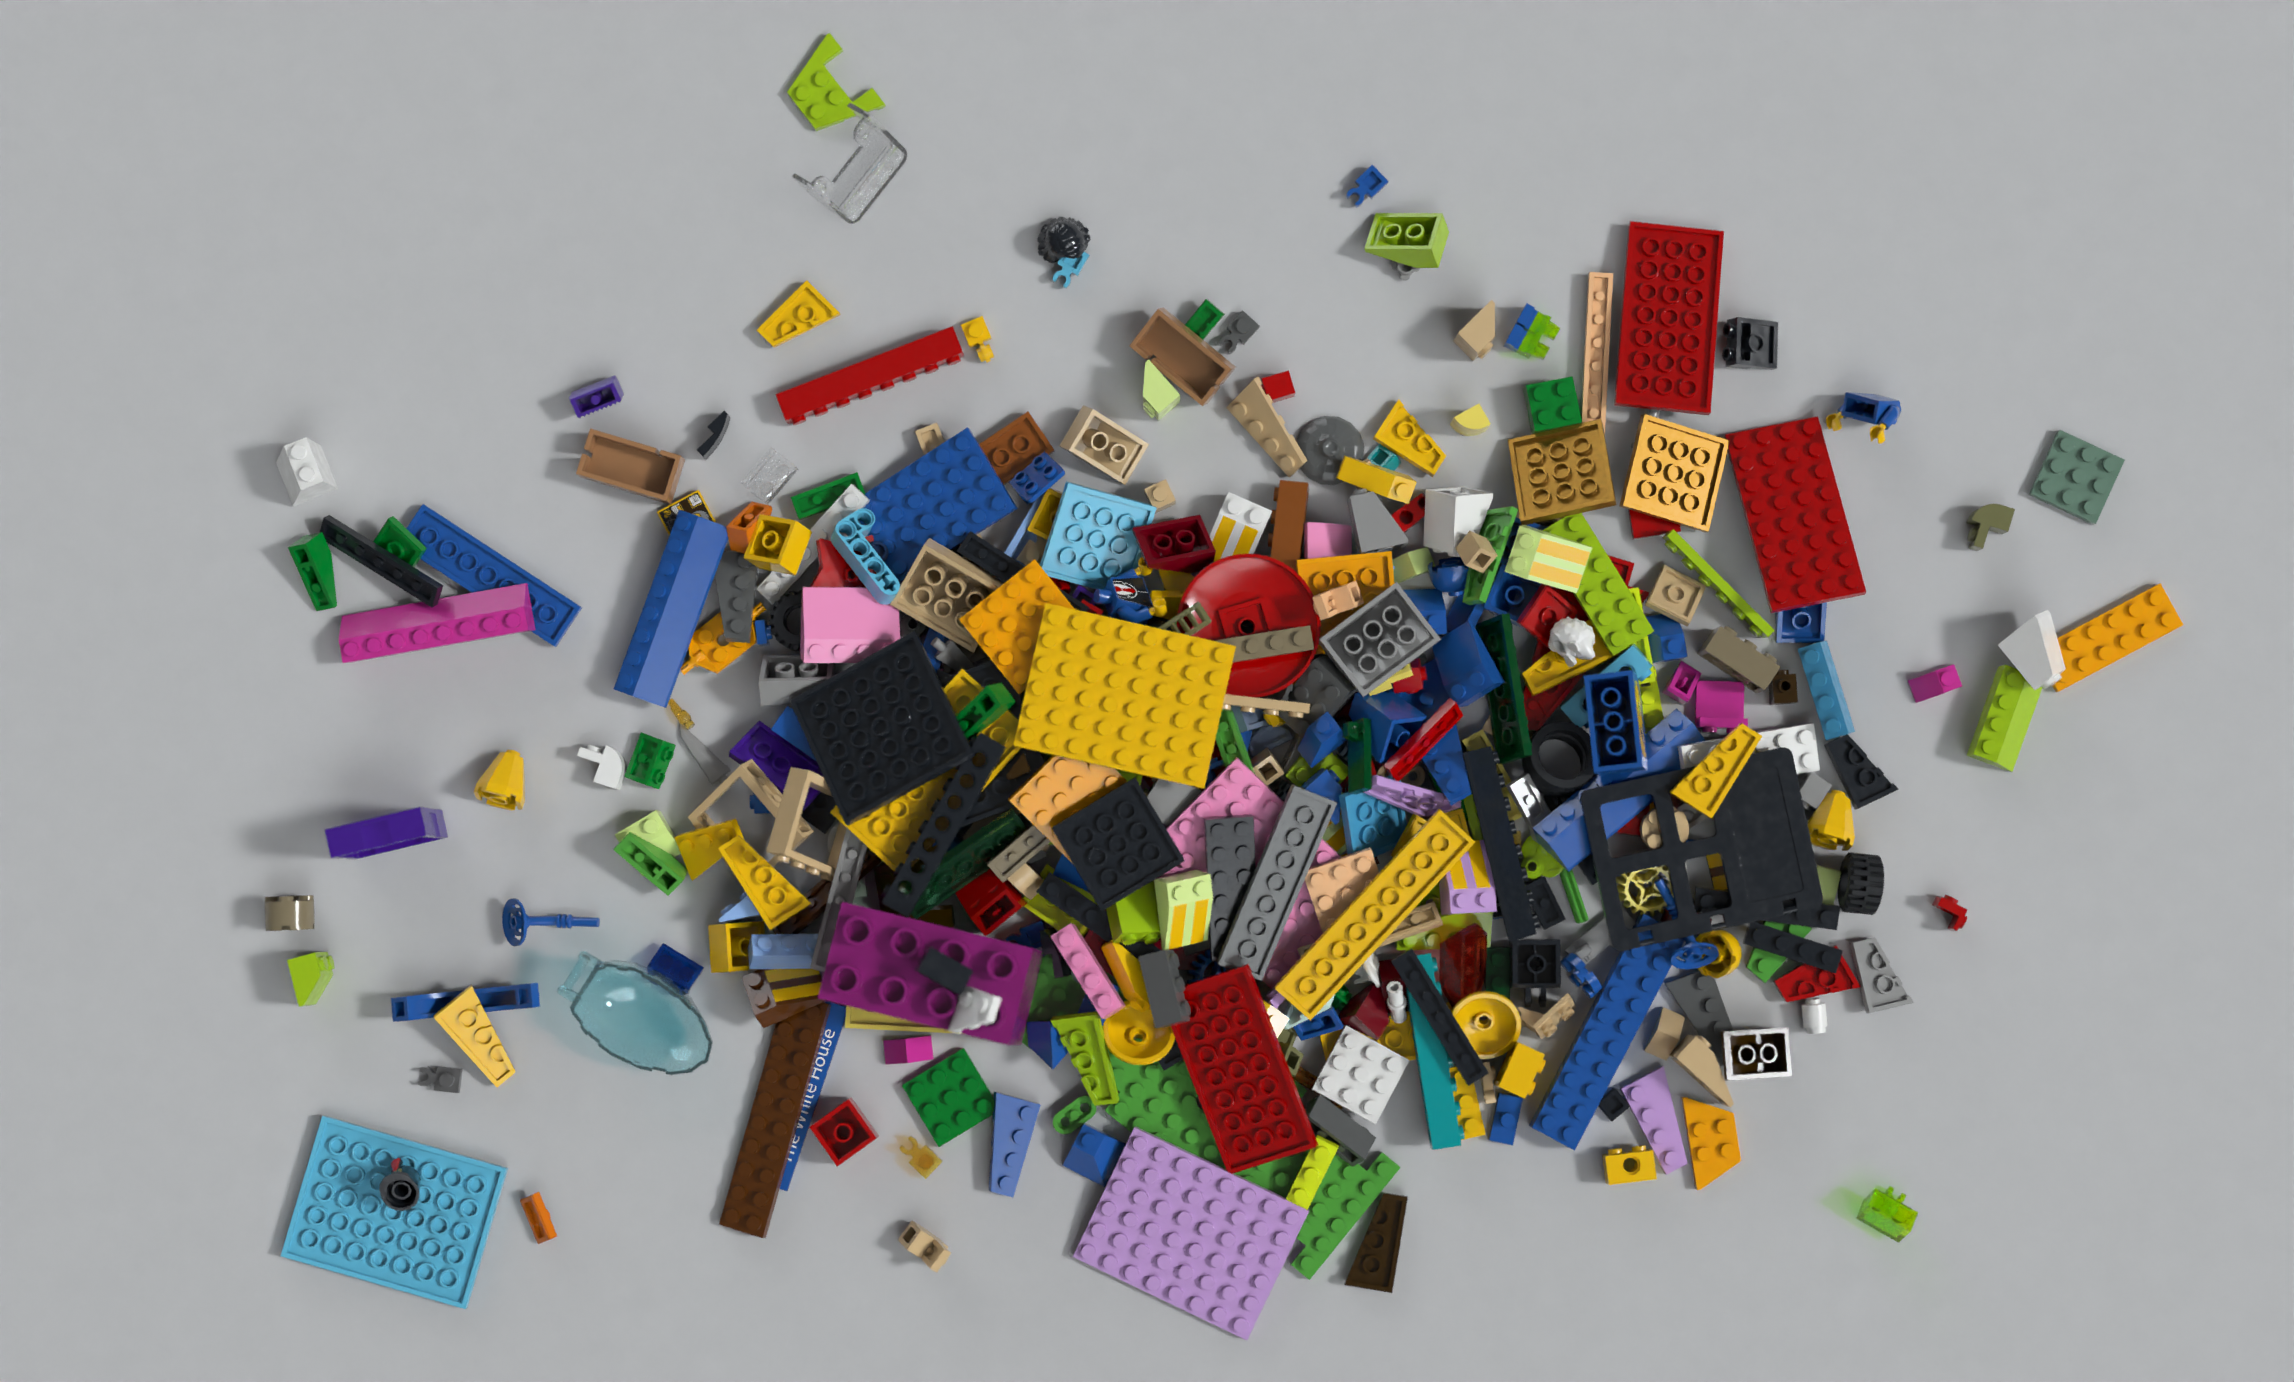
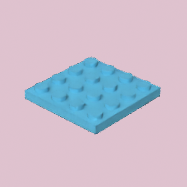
[1040,481,1157,589]

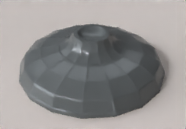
[1296,416,1364,485]

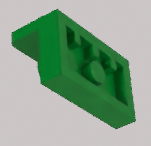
[624,732,676,789]

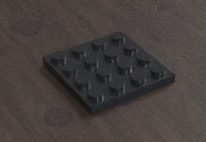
[1051,777,1185,911]

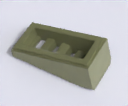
[1159,602,1212,636]

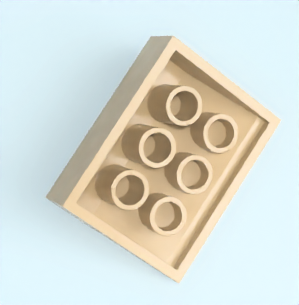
[890,538,1005,653]

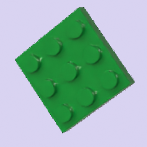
[902,1048,995,1147]

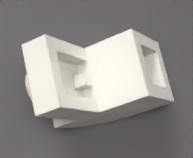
[577,744,626,790]

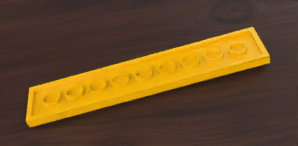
[1274,809,1475,1020]

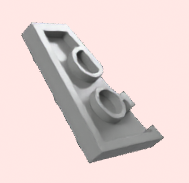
[1849,938,1914,1013]

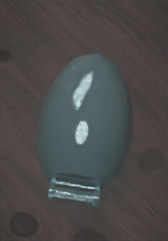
[557,951,713,1075]

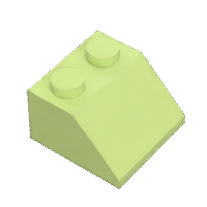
[1142,359,1180,421]
[615,810,681,876]

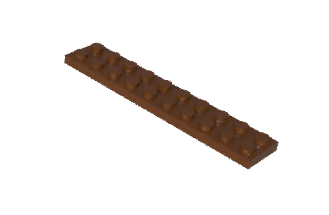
[719,1002,831,1238]

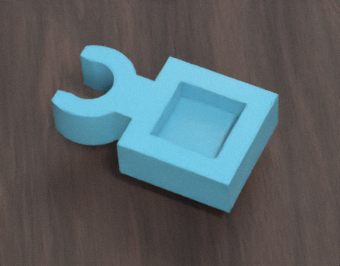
[1053,252,1089,288]

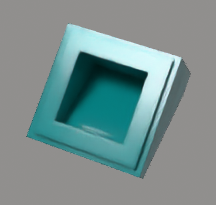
[1367,444,1401,471]

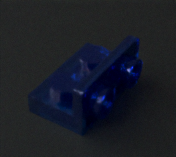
[646,943,704,998]

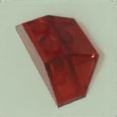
[1439,923,1487,1008]

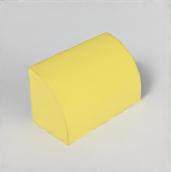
[1450,404,1491,436]

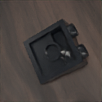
[1722,317,1778,370]

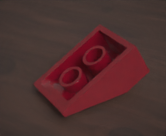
[1132,515,1216,573]

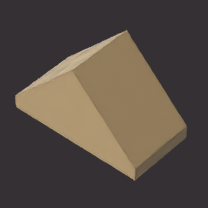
[1644,1007,1685,1061]

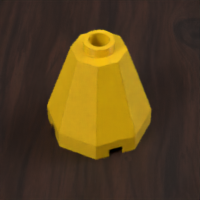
[474,750,525,811]
[1807,790,1855,851]

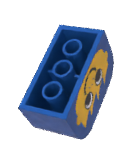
[1584,670,1648,776]

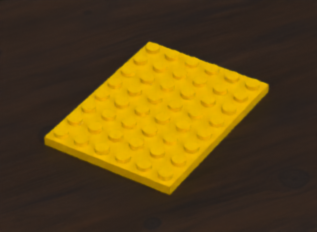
[1013,603,1236,789]

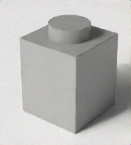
[1799,772,1832,811]

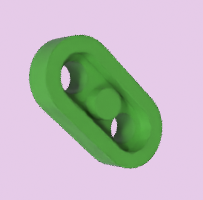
[1053,1095,1097,1134]

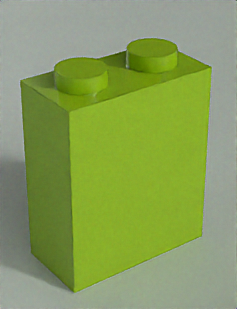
[1106,880,1161,945]

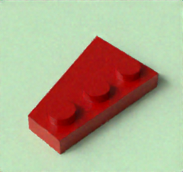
[1773,945,1861,1002]

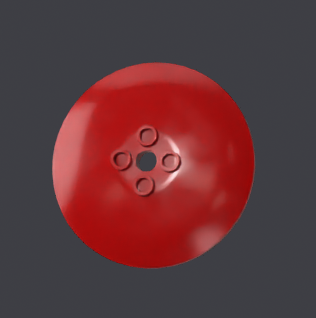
[1176,554,1321,698]

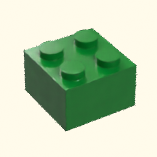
[1523,376,1582,434]

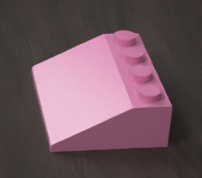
[800,587,900,663]

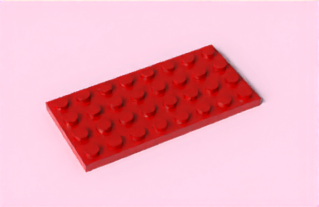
[1614,221,1724,416]
[1724,416,1866,613]
[1171,964,1318,1174]

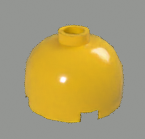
[1695,930,1742,978]

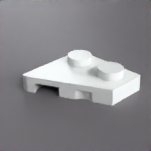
[949,986,1002,1034]

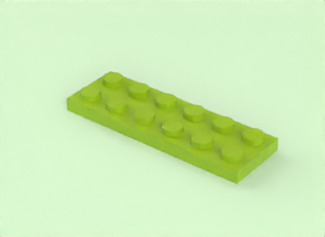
[1542,513,1654,657]

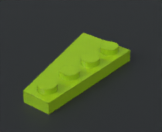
[1395,912,1493,951]

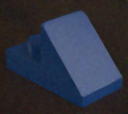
[1293,1006,1344,1041]

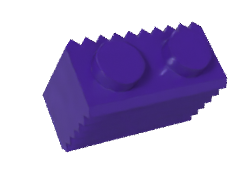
[569,375,624,419]

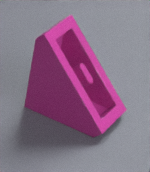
[1662,661,1702,704]
[883,1035,934,1065]

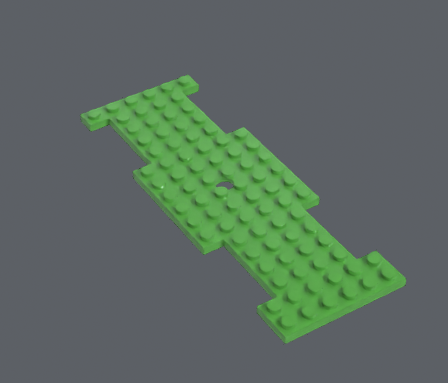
[1022,954,1401,1280]

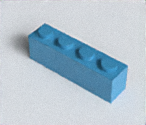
[1798,640,1855,740]

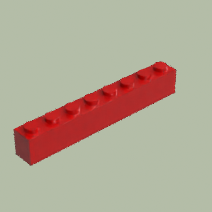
[775,326,964,425]

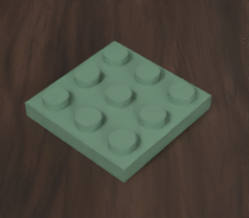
[2029,430,2125,525]

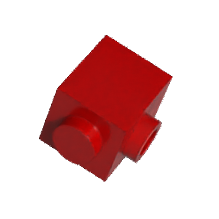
[1393,658,1427,694]

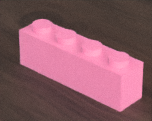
[1051,923,1126,1019]

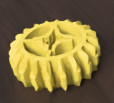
[1615,865,1674,917]

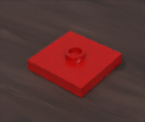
[1628,509,1681,539]
[1516,584,1578,649]

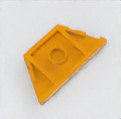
[1681,1097,1741,1190]

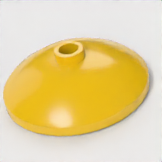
[1451,991,1521,1059]
[1103,1000,1175,1065]

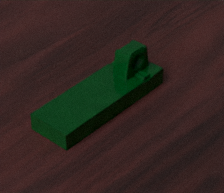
[1343,718,1372,795]

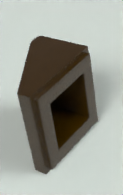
[1006,753,1031,780]

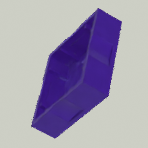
[325,807,448,860]

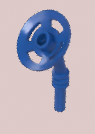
[1654,878,1719,969]
[502,898,600,946]

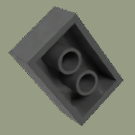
[1279,655,1357,738]

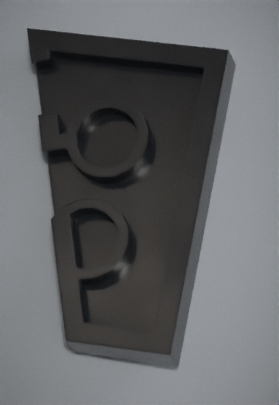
[1824,734,1899,810]

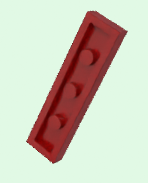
[1383,698,1464,782]

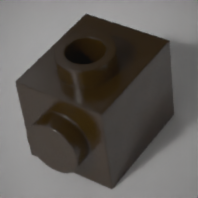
[1768,670,1798,705]

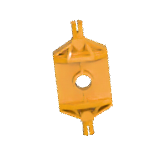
[680,602,766,675]

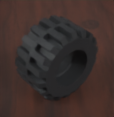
[769,590,802,651]
[1838,852,1884,915]

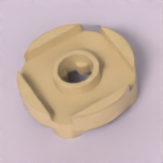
[1640,807,1689,850]

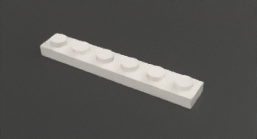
[756,484,870,604]

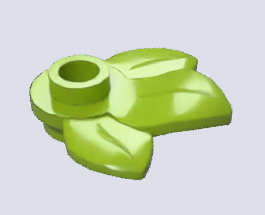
[1521,835,1564,879]

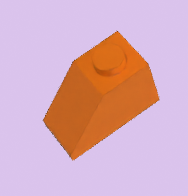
[726,502,772,554]

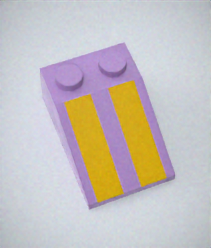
[1439,840,1497,915]

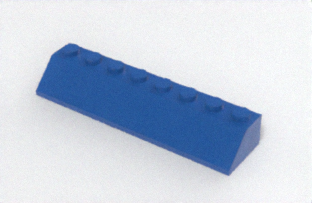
[614,510,728,708]
[1533,708,1706,872]

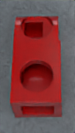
[1391,493,1425,533]

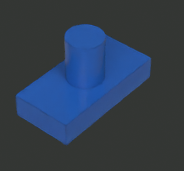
[1488,1093,1523,1146]

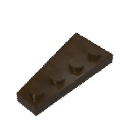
[1344,1192,1408,1293]

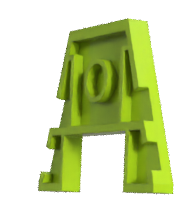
[787,32,885,131]

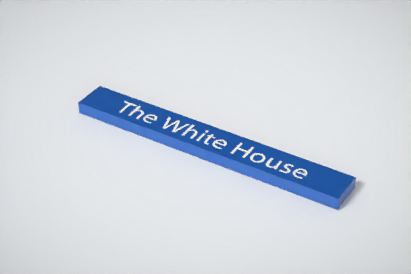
[780,1001,846,1191]

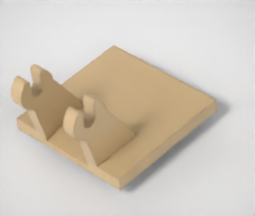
[1518,993,1576,1040]

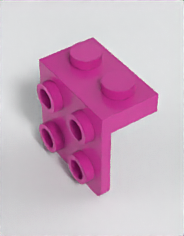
[1695,681,1748,733]

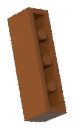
[1268,480,1309,572]

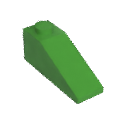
[613,832,688,896]

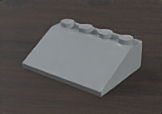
[1319,582,1441,697]

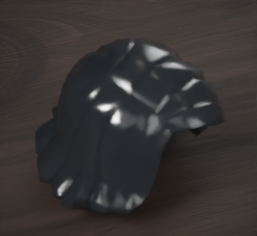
[1037,217,1090,263]

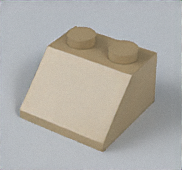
[1453,300,1495,361]

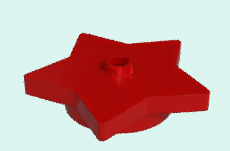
[810,535,877,587]

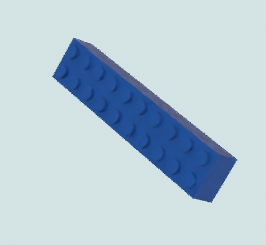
[1529,914,1685,1150]

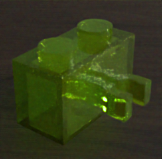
[1856,1186,1918,1243]

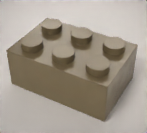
[1697,626,1781,693]

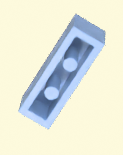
[748,934,819,969]

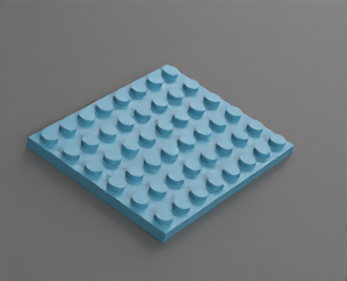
[281,1115,508,1309]

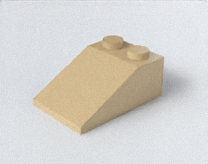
[1060,405,1149,485]
[1669,1035,1734,1107]

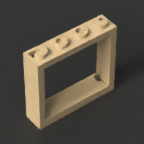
[688,759,814,868]
[766,768,847,882]

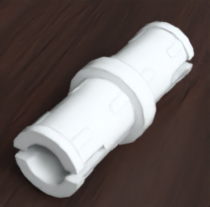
[1387,981,1407,1023]

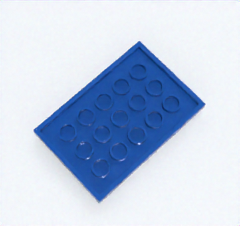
[859,427,1018,584]

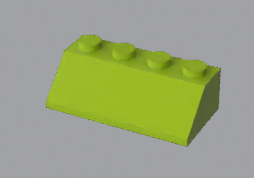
[1966,665,2042,772]

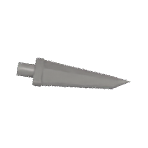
[931,637,975,673]
[679,722,731,785]

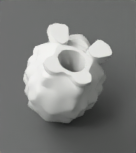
[1548,617,1595,667]

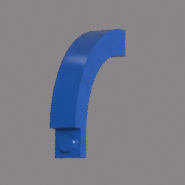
[391,983,540,1022]

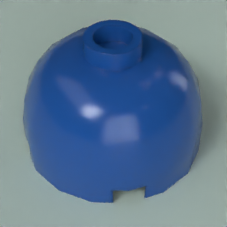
[1427,557,1469,596]

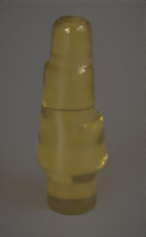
[668,698,695,730]

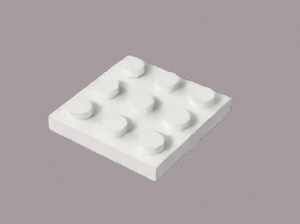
[1311,1025,1410,1124]

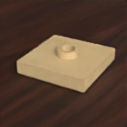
[1645,565,1706,627]

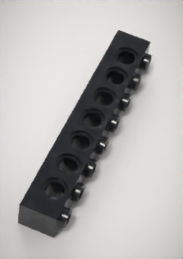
[881,732,1006,917]

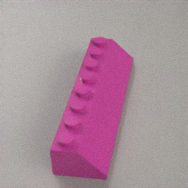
[339,583,536,663]

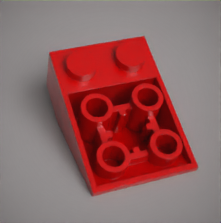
[950,848,1027,937]

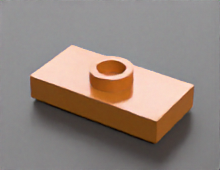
[520,1192,557,1244]

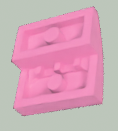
[1304,522,1352,559]

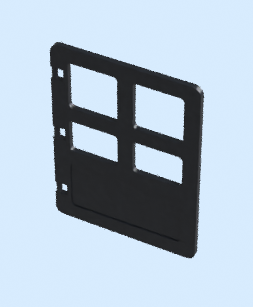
[1580,747,1823,951]

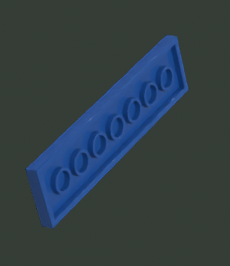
[406,504,582,647]

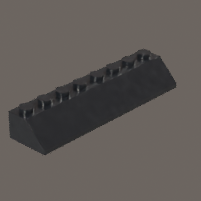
[1463,746,1540,942]

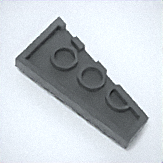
[715,551,758,643]
[1664,971,1733,1066]

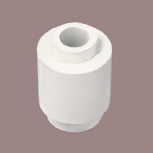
[1801,998,1828,1034]

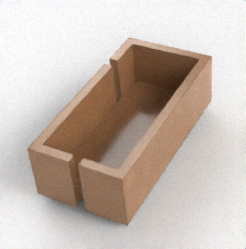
[1129,307,1236,406]
[576,428,685,504]

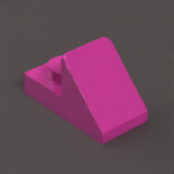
[1907,664,1962,703]

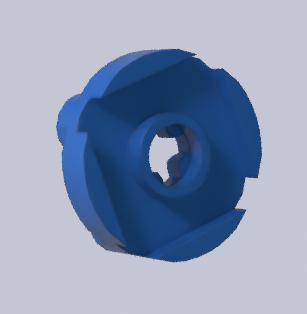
[1561,953,1602,998]

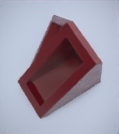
[1338,982,1390,1040]

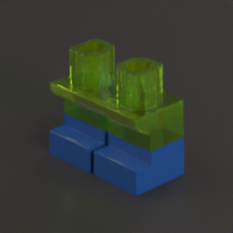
[1503,303,1560,360]

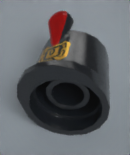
[379,1158,420,1211]

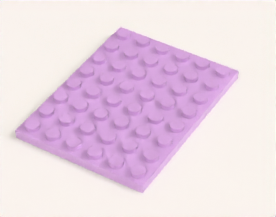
[1073,1126,1309,1340]

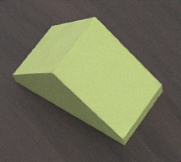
[1392,547,1435,583]

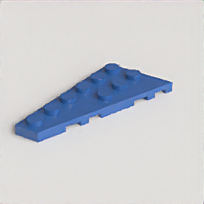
[1389,659,1472,806]

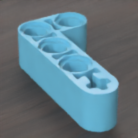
[831,508,900,605]

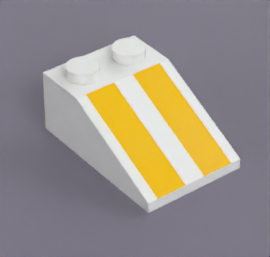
[1210,492,1272,563]

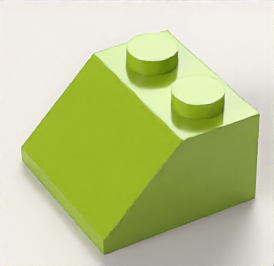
[287,952,335,1007]

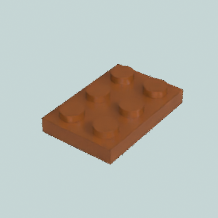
[979,412,1055,485]

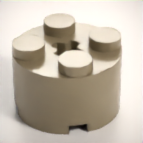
[265,895,315,931]

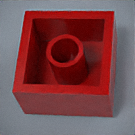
[809,1097,879,1167]

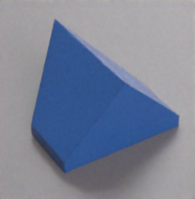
[1027,1021,1068,1070]

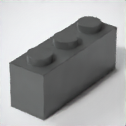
[1139,950,1191,1028]
[1305,1094,1376,1167]

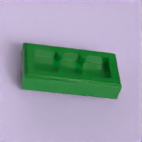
[1185,299,1225,340]

